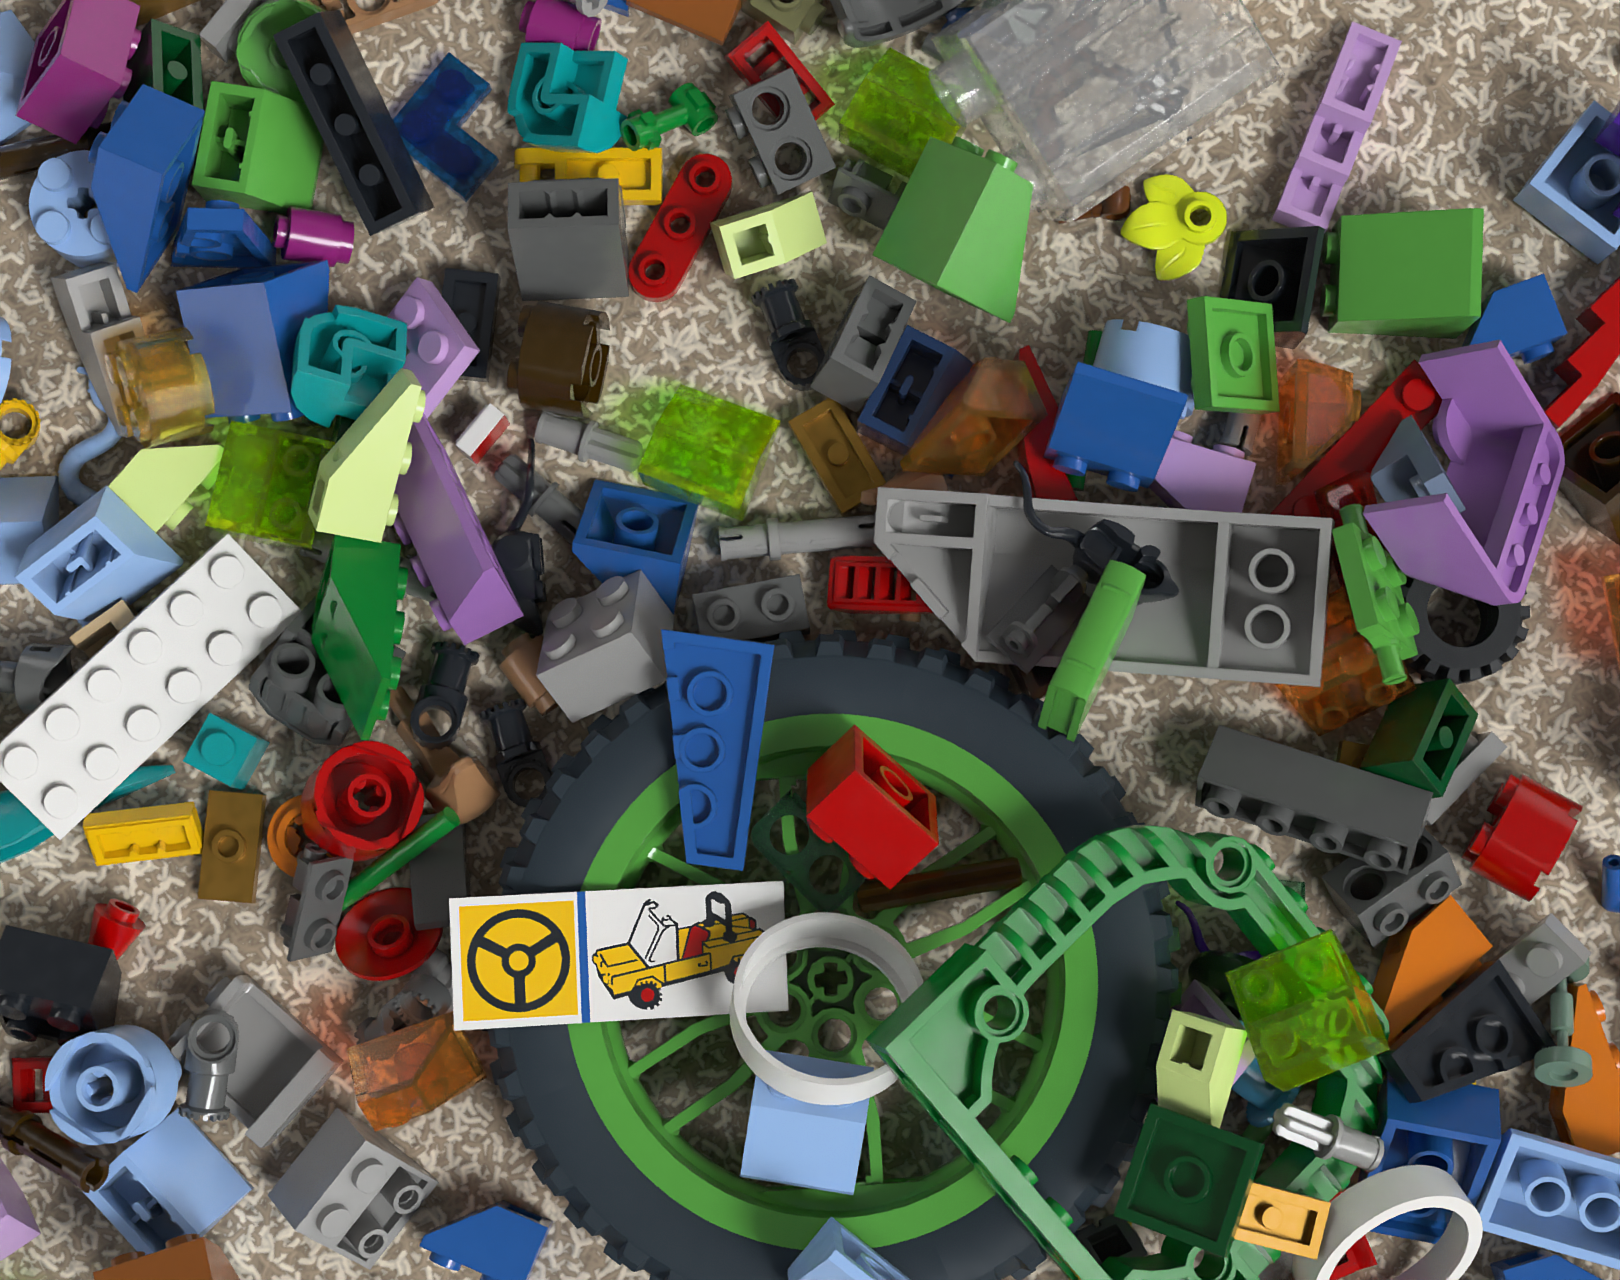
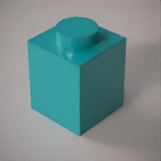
[183,713,270,790]

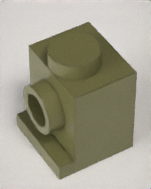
[741,0,827,45]

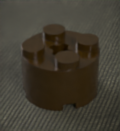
[507,301,610,419]

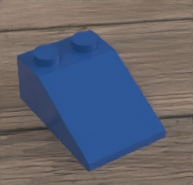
[88,84,205,293]
[1043,362,1188,492]
[1357,1070,1502,1244]

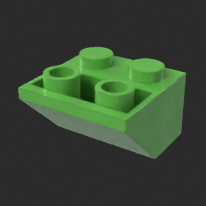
[192,81,324,214]

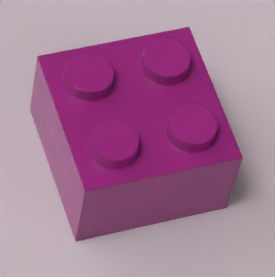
[15,0,142,144]

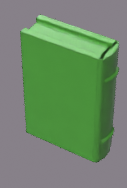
[1038,560,1146,742]

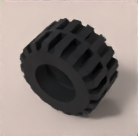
[1401,576,1530,686]

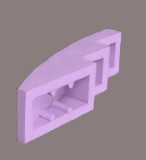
[1272,22,1402,234]

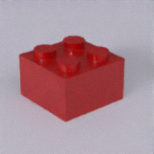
[806,724,939,890]

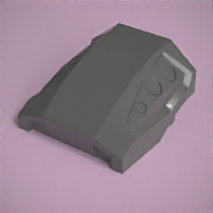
[249,595,406,746]

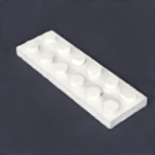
[0,533,302,840]

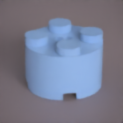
[29,150,119,268]
[1093,319,1194,419]
[45,1025,182,1145]

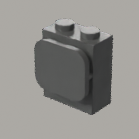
[507,178,629,301]

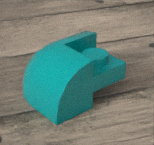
[507,43,628,153]
[291,305,407,428]

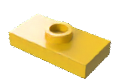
[83,801,204,866]

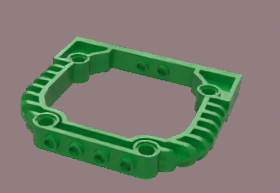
[865,825,1390,1280]

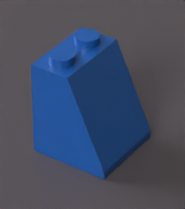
[176,260,330,425]

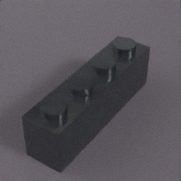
[273,10,435,236]

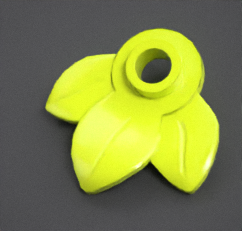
[1121,174,1227,281]

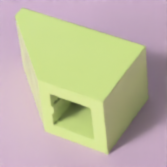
[710,191,827,279]
[108,444,230,533]
[1156,1010,1248,1128]

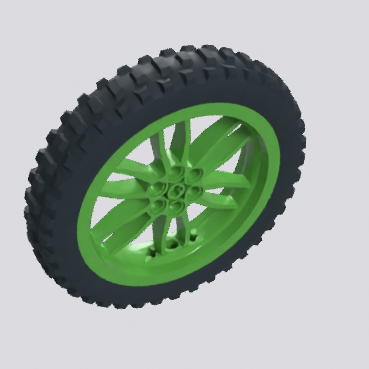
[482,630,1182,1280]

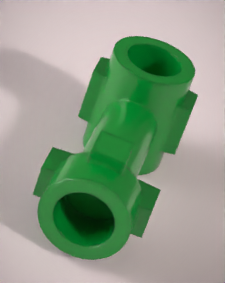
[620,83,718,151]

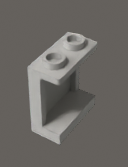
[167,975,344,1148]

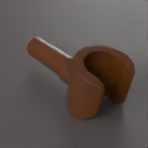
[1057,185,1131,224]

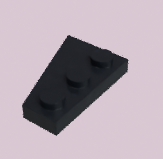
[1379,959,1557,1104]

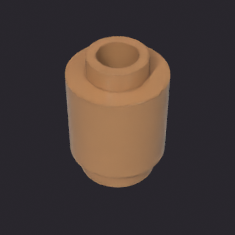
[499,633,559,716]

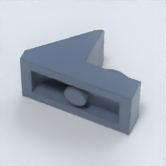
[1370,415,1466,513]

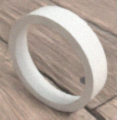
[729,912,924,1105]
[1292,1165,1483,1280]

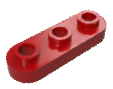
[628,154,732,302]

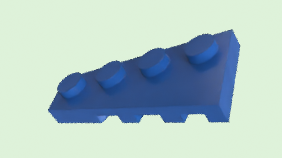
[661,629,775,871]

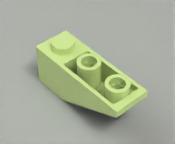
[308,368,426,543]

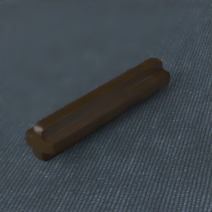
[856,857,1022,913]

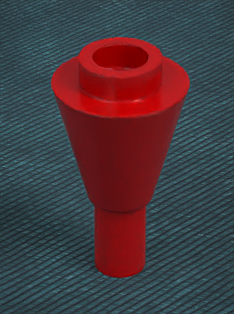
[88,899,146,960]

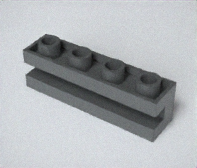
[1195,725,1433,875]

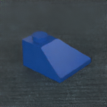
[572,479,700,615]

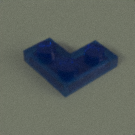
[393,52,499,202]

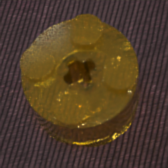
[104,327,215,448]

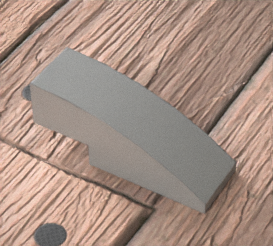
[51,262,171,436]

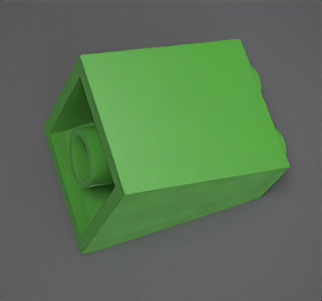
[872,136,1033,323]
[1320,208,1484,339]

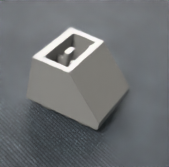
[268,1107,439,1270]

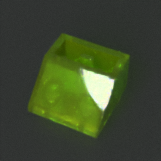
[839,48,982,179]
[637,384,781,521]
[205,420,335,549]
[1226,929,1390,1092]

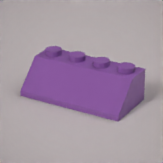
[393,412,524,645]

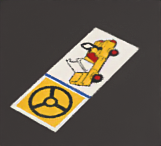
[449,881,789,1031]

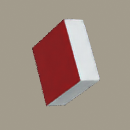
[456,403,510,465]

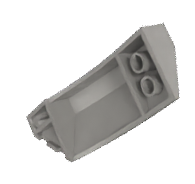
[874,487,1335,687]

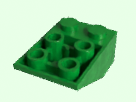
[311,534,408,741]

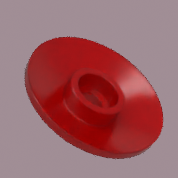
[335,887,443,981]

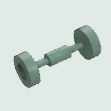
[1534,958,1593,1087]

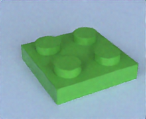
[1187,296,1280,415]

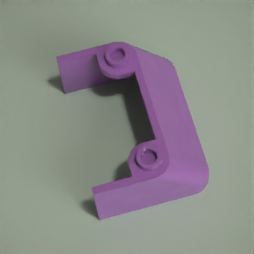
[1363,340,1565,606]

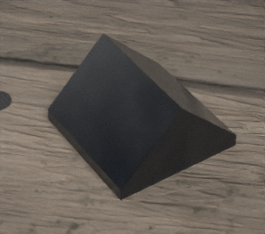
[1220,226,1325,349]

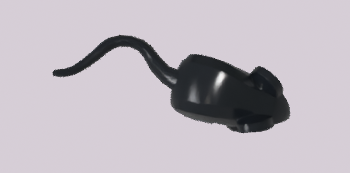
[491,438,547,636]
[1013,460,1179,606]

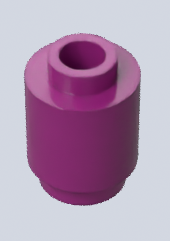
[519,0,602,51]
[272,206,355,267]

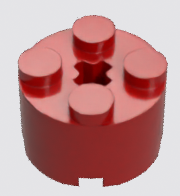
[301,741,424,861]
[1461,774,1583,902]

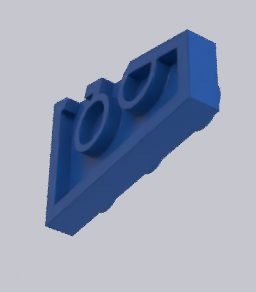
[171,200,277,269]

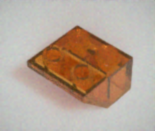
[1275,586,1416,737]

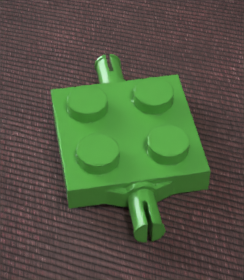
[1332,504,1420,685]

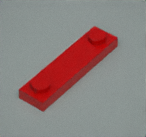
[1270,359,1442,523]

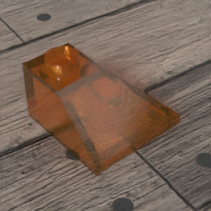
[900,357,1048,476]
[1276,359,1361,485]
[347,1011,487,1132]

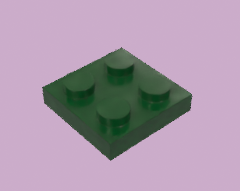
[1113,1104,1265,1258]

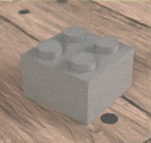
[536,569,675,723]

